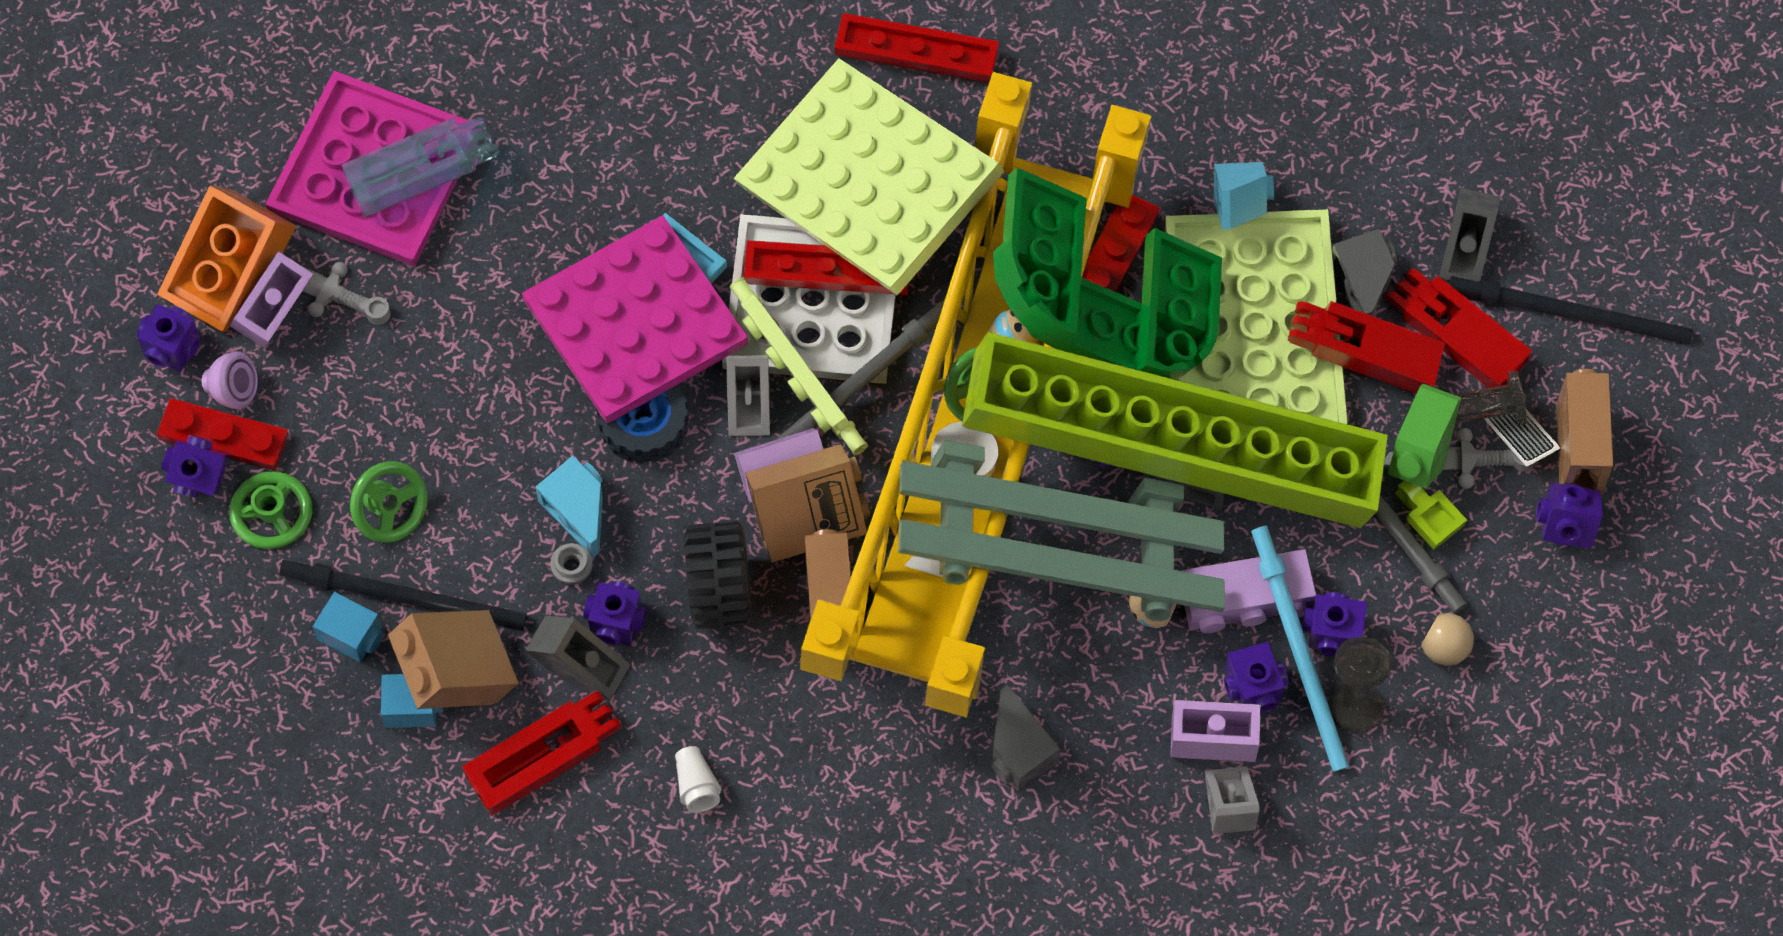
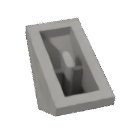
[726,355,770,436]
[1205,767,1259,834]

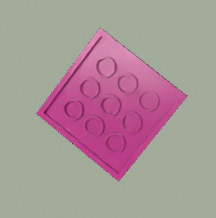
[265,71,481,267]
[522,215,749,424]

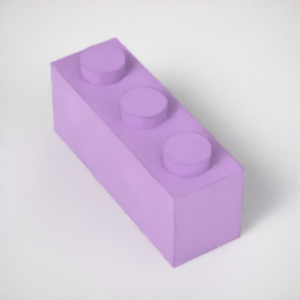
[1182,549,1316,633]

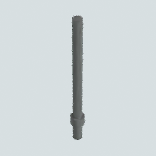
[775,301,944,440]
[1375,495,1468,614]

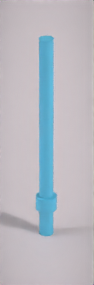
[1251,526,1349,772]

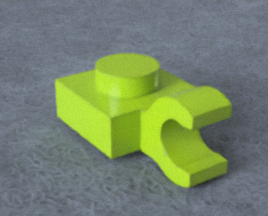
[1395,481,1467,550]

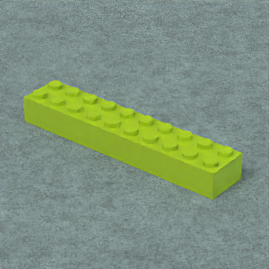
[962,332,1388,528]

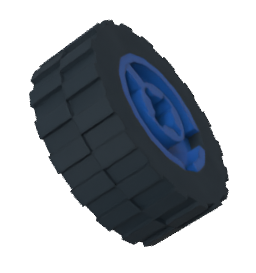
[597,384,689,464]

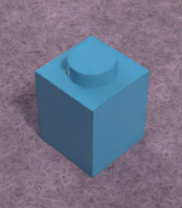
[313,592,383,662]
[381,674,444,728]

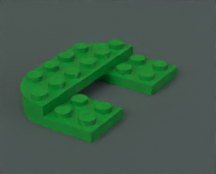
[993,167,1222,380]

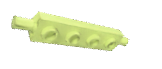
[730,277,868,455]

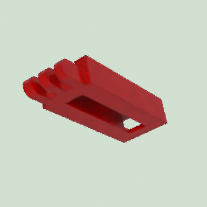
[1384,268,1532,395]
[1288,301,1445,394]
[462,691,622,817]

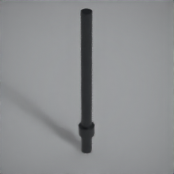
[1449,276,1693,345]
[279,559,527,630]

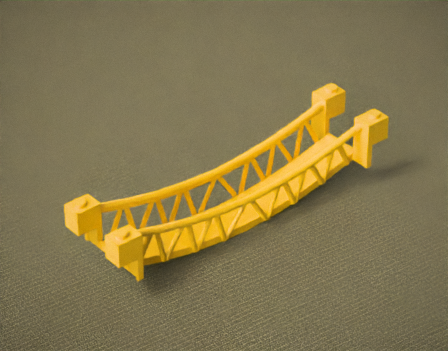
[800,72,1151,718]

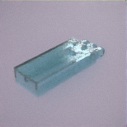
[342,117,499,217]

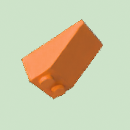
[157,185,296,332]

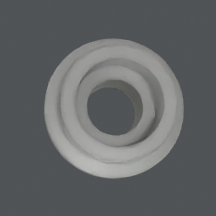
[550,543,593,585]

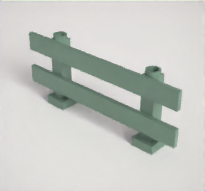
[898,440,1225,621]

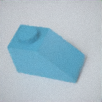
[1214,162,1274,230]
[535,456,603,558]

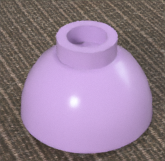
[202,351,258,409]

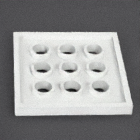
[722,214,896,384]

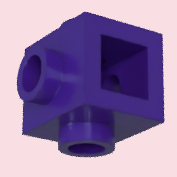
[137,304,200,372]
[161,435,230,498]
[1536,482,1602,549]
[583,581,647,646]
[1302,592,1367,657]
[1224,642,1288,713]

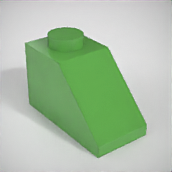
[1388,384,1461,489]

